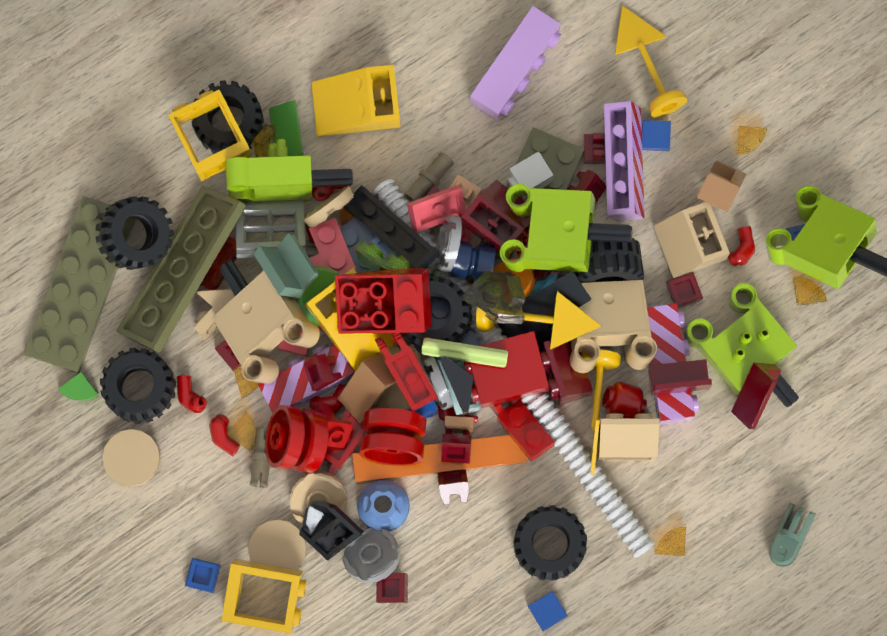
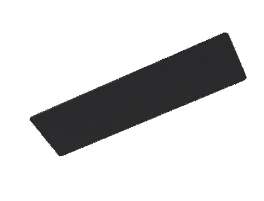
[496,271,591,338]

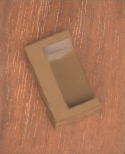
[697,160,746,212]
[338,353,396,423]

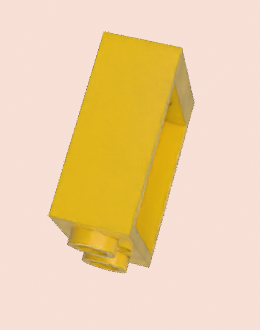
[168,90,252,181]
[221,559,307,634]

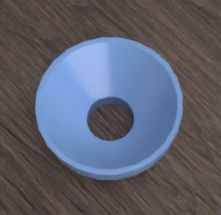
[357,480,410,532]

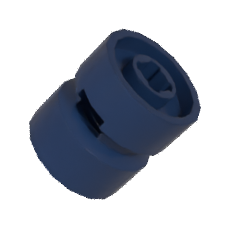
[449,240,495,283]

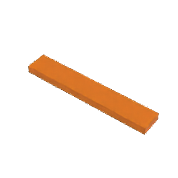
[352,435,527,483]

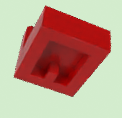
[315,402,353,448]

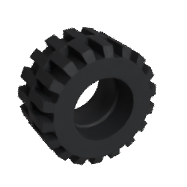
[191,80,264,154]
[95,196,174,270]
[572,238,644,283]
[405,276,472,347]
[100,347,176,424]
[513,505,587,581]

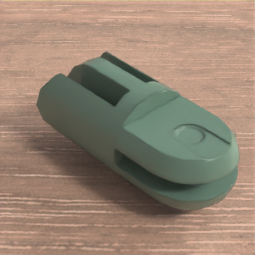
[769,502,816,567]

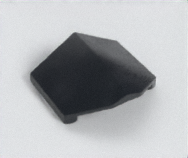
[440,356,473,415]
[299,500,364,561]

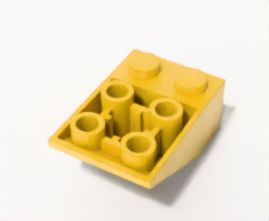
[311,64,401,137]
[304,268,395,372]

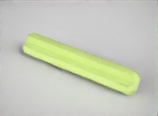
[421,338,508,368]

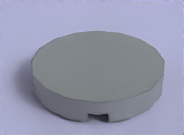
[435,215,462,273]
[421,355,453,410]
[342,528,400,583]

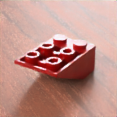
[335,268,432,334]

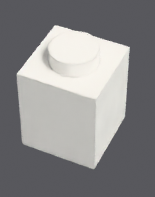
[507,151,554,199]

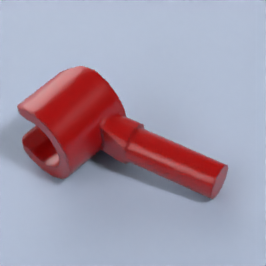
[438,406,478,423]

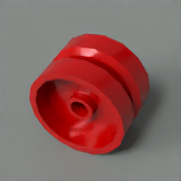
[265,405,329,473]
[359,408,427,466]

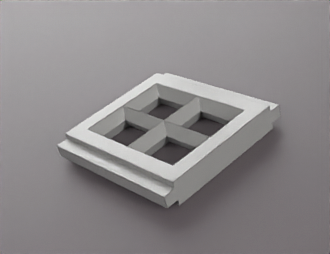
[236,200,306,258]

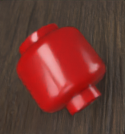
[602,381,647,419]

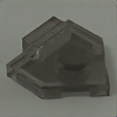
[462,271,526,324]

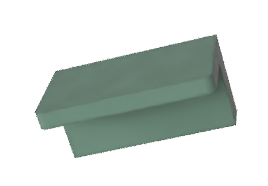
[254,233,318,298]

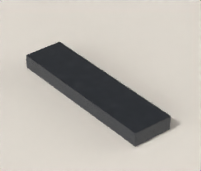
[343,185,440,268]

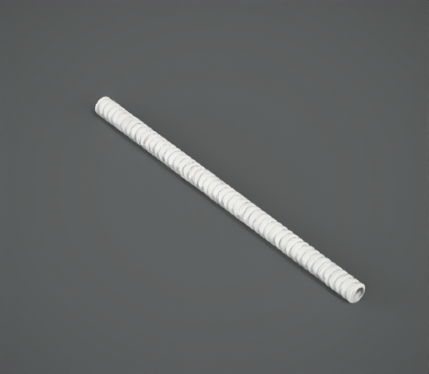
[373,179,655,558]

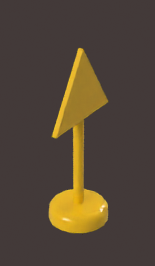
[615,5,687,118]
[476,291,602,349]
[581,350,621,476]

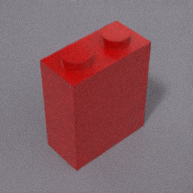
[463,331,549,408]

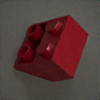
[461,180,531,253]
[540,340,593,406]

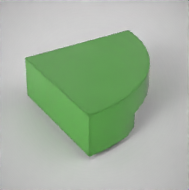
[58,372,99,401]

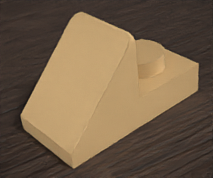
[194,289,235,340]

